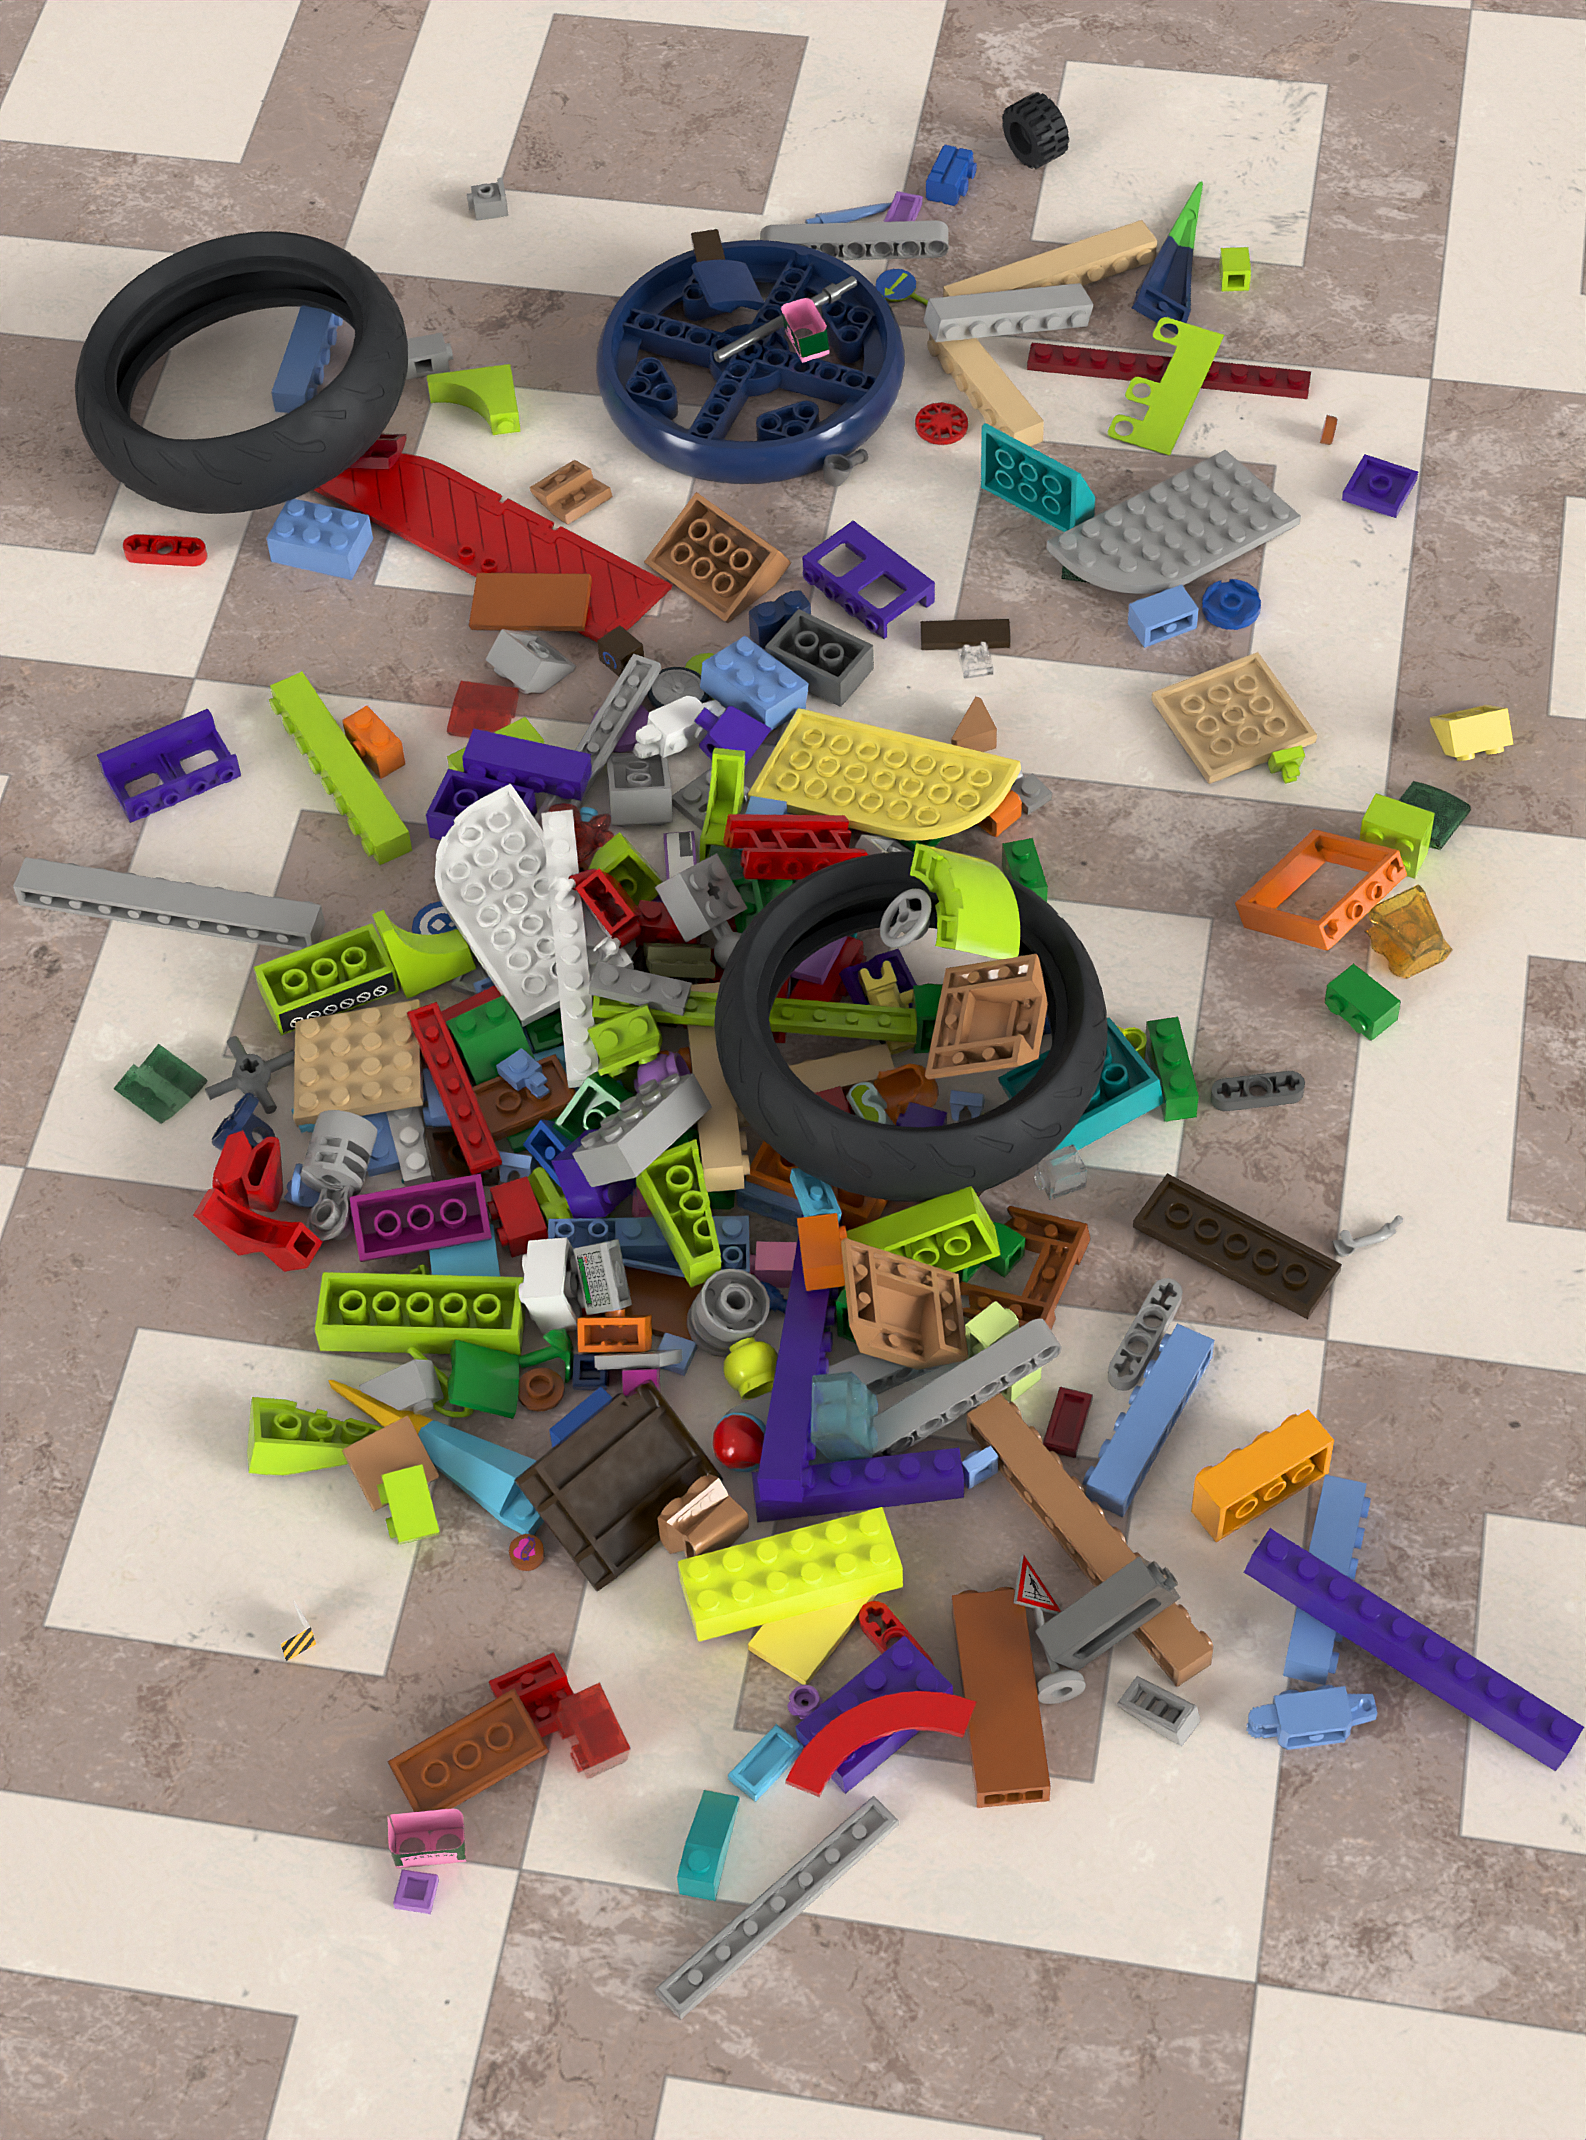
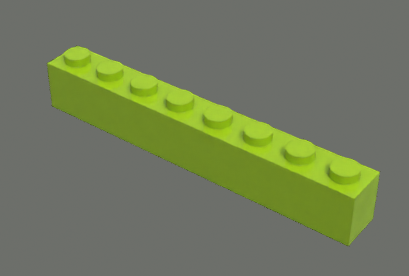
[269,671,412,866]

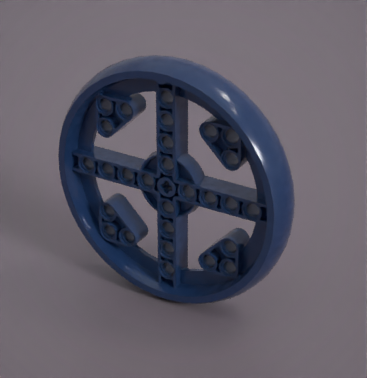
[596,240,905,484]

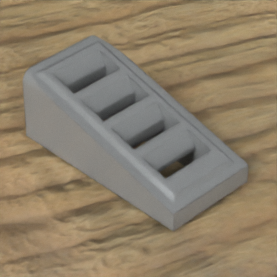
[1117,1676,1201,1746]

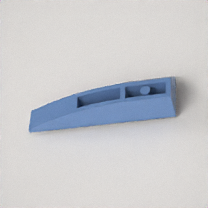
[548,1216,750,1277]

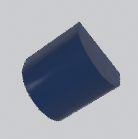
[573,1354,609,1390]

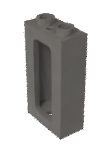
[1035,1556,1181,1671]

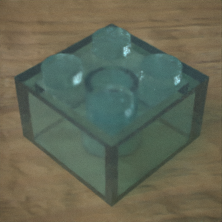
[811,1371,878,1462]

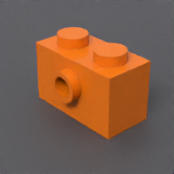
[342,705,406,779]
[797,1213,847,1291]
[577,1309,652,1352]

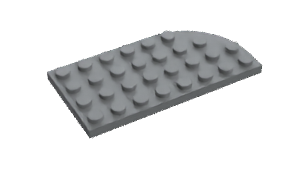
[1046,450,1301,594]

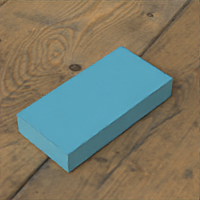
[728,1724,804,1802]

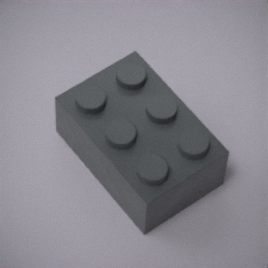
[765,609,874,707]

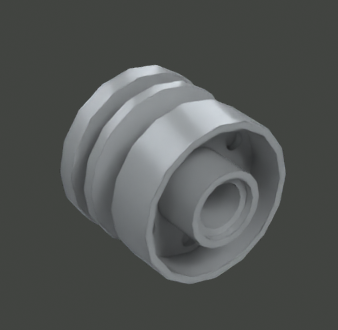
[687,1268,770,1357]

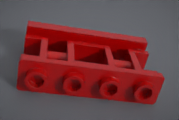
[723,814,868,879]

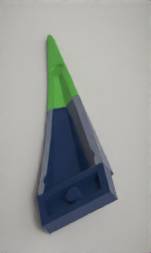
[1132,181,1203,334]

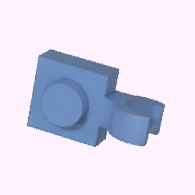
[496,1048,549,1099]

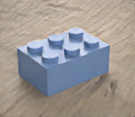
[266,498,373,580]
[700,636,809,733]

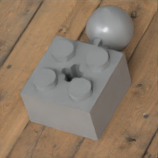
[655,853,747,970]

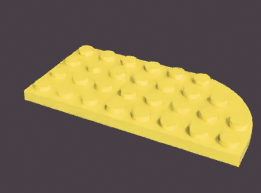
[747,708,1021,841]

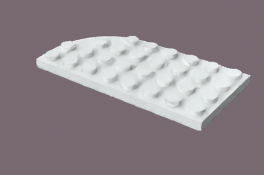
[435,784,634,1027]

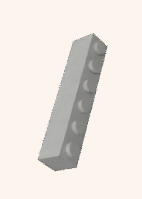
[923,283,1094,342]

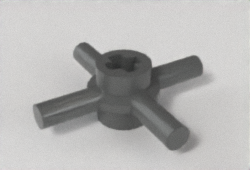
[205,1036,295,1114]

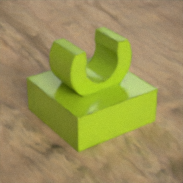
[1267,745,1305,784]

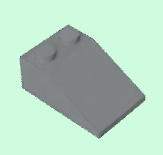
[606,753,673,828]

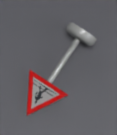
[1014,1554,1086,1704]

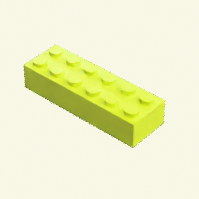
[678,1507,903,1642]

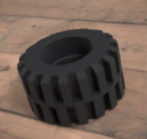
[1002,92,1069,169]

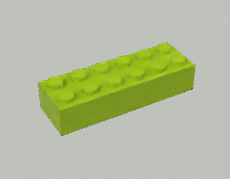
[315,1272,526,1356]

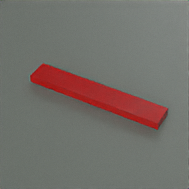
[406,1002,502,1175]

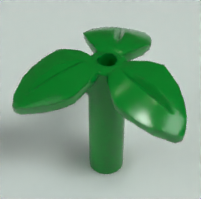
[518,1328,574,1383]

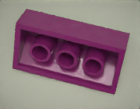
[349,1174,492,1262]

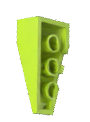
[247,1397,384,1476]

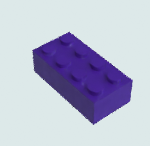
[795,1635,953,1794]

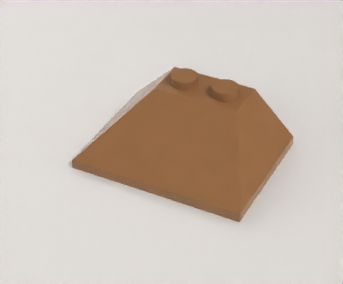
[925,954,1048,1079]
[841,1238,968,1370]

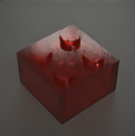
[554,1682,631,1780]

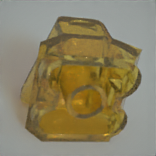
[1365,885,1453,979]

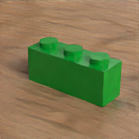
[1145,1017,1199,1122]

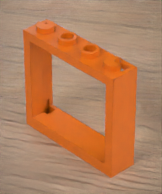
[1235,829,1407,951]

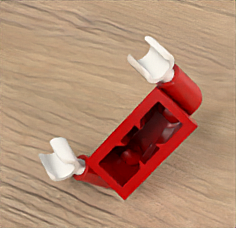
[548,868,643,962]

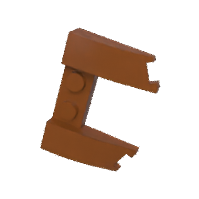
[960,1206,1090,1330]

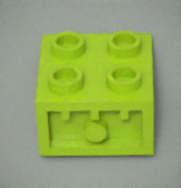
[587,1003,663,1077]

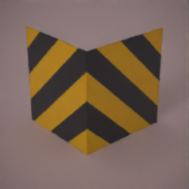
[281,1600,316,1661]

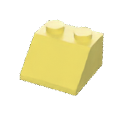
[1430,705,1513,761]

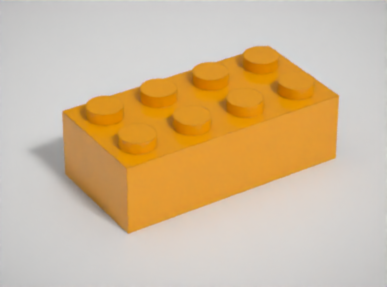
[1191,1409,1334,1542]

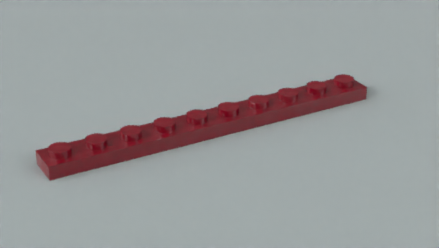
[1027,342,1311,400]

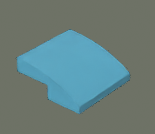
[429,1224,500,1277]

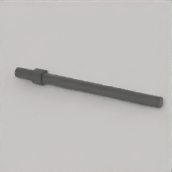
[714,276,857,363]

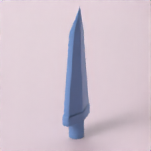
[805,203,891,224]

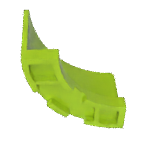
[910,843,1020,960]

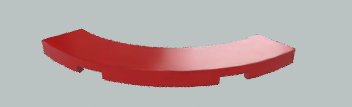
[785,1691,976,1798]

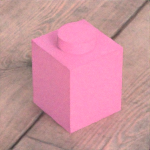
[750,1241,797,1288]

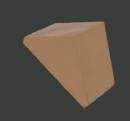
[951,696,997,752]

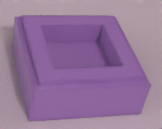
[393,1869,439,1914]

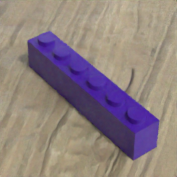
[752,1447,964,1523]

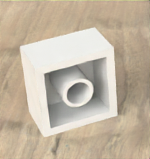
[519,1237,582,1333]

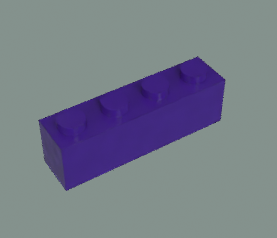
[462,728,592,801]

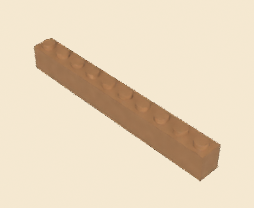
[967,1393,1213,1687]

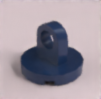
[212,1092,275,1151]

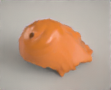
[873,1063,939,1126]

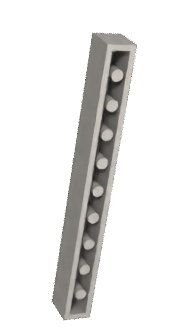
[13,857,325,950]

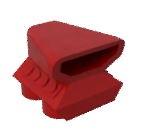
[212,1130,284,1212]

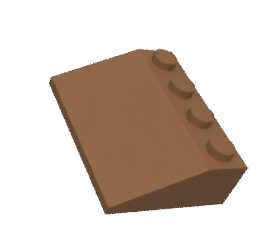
[644,492,792,623]

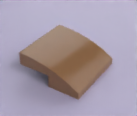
[530,459,613,525]
[342,1416,440,1512]

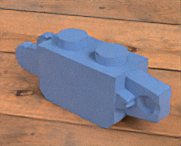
[1246,1685,1377,1750]

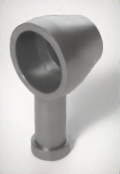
[823,449,868,487]

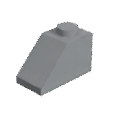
[359,1359,444,1415]

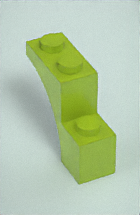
[699,748,745,868]

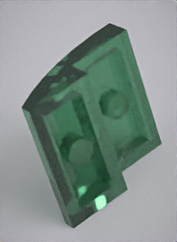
[1398,781,1471,850]
[113,1044,208,1124]

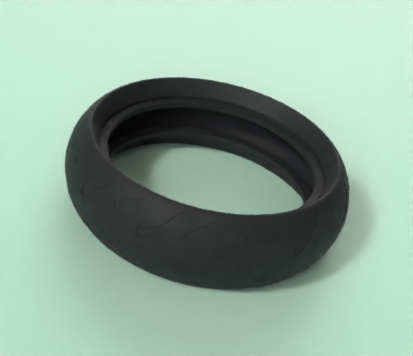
[75,231,408,514]
[714,851,1107,1202]

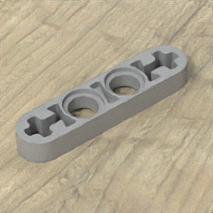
[1108,1278,1183,1391]

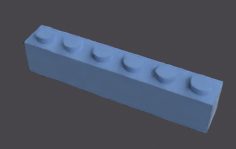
[271,306,343,413]
[1083,1323,1215,1517]
[1283,1474,1371,1685]

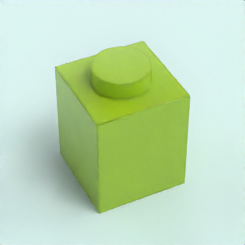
[1219,247,1251,292]

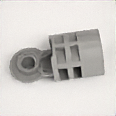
[300,1110,378,1241]

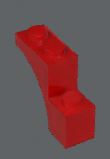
[193,1188,323,1272]

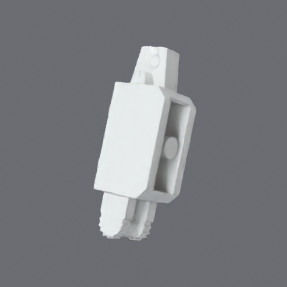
[633,696,725,759]

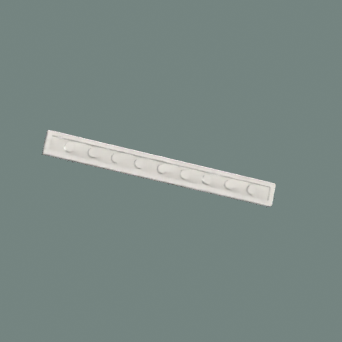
[541,810,599,1088]

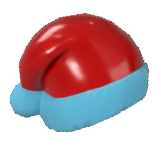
[712,1412,766,1472]

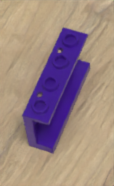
[802,520,935,639]
[97,709,241,823]

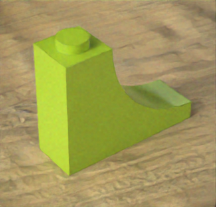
[427,364,521,435]
[372,909,476,999]

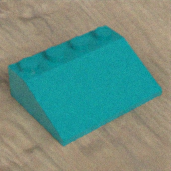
[981,423,1095,532]
[998,1017,1164,1165]

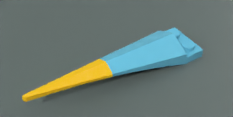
[328,1380,544,1535]

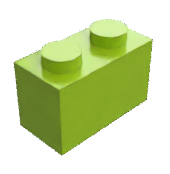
[377,1464,440,1545]

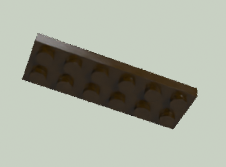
[1133,1173,1342,1320]

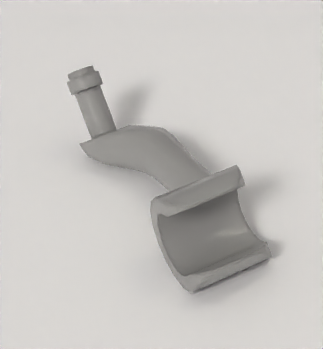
[1332,1215,1403,1257]

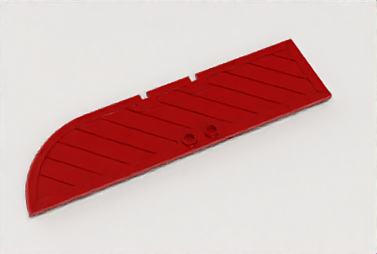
[314,453,672,642]

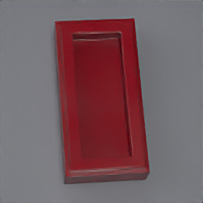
[1043,1387,1093,1458]

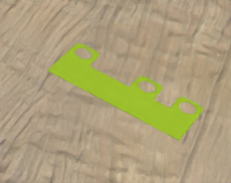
[1108,317,1224,456]

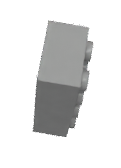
[572,1073,712,1187]

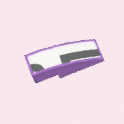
[663,831,697,880]

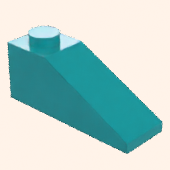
[677,1790,740,1901]

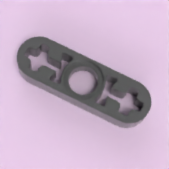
[1211,1071,1305,1111]

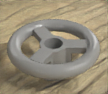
[880,888,932,948]

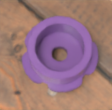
[787,1685,823,1720]

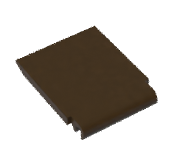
[514,1379,724,1591]

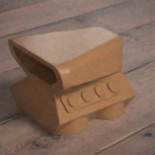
[658,1474,749,1558]

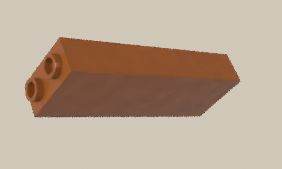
[952,1587,1051,1808]

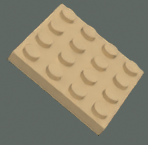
[1151,652,1317,784]
[293,999,423,1127]

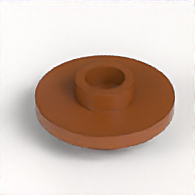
[518,1368,565,1412]

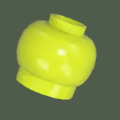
[723,1337,778,1400]

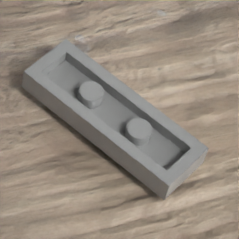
[589,962,692,1016]

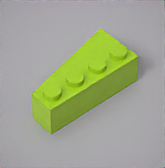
[636,1139,721,1287]

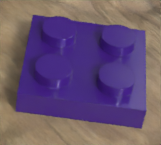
[1342,454,1418,518]

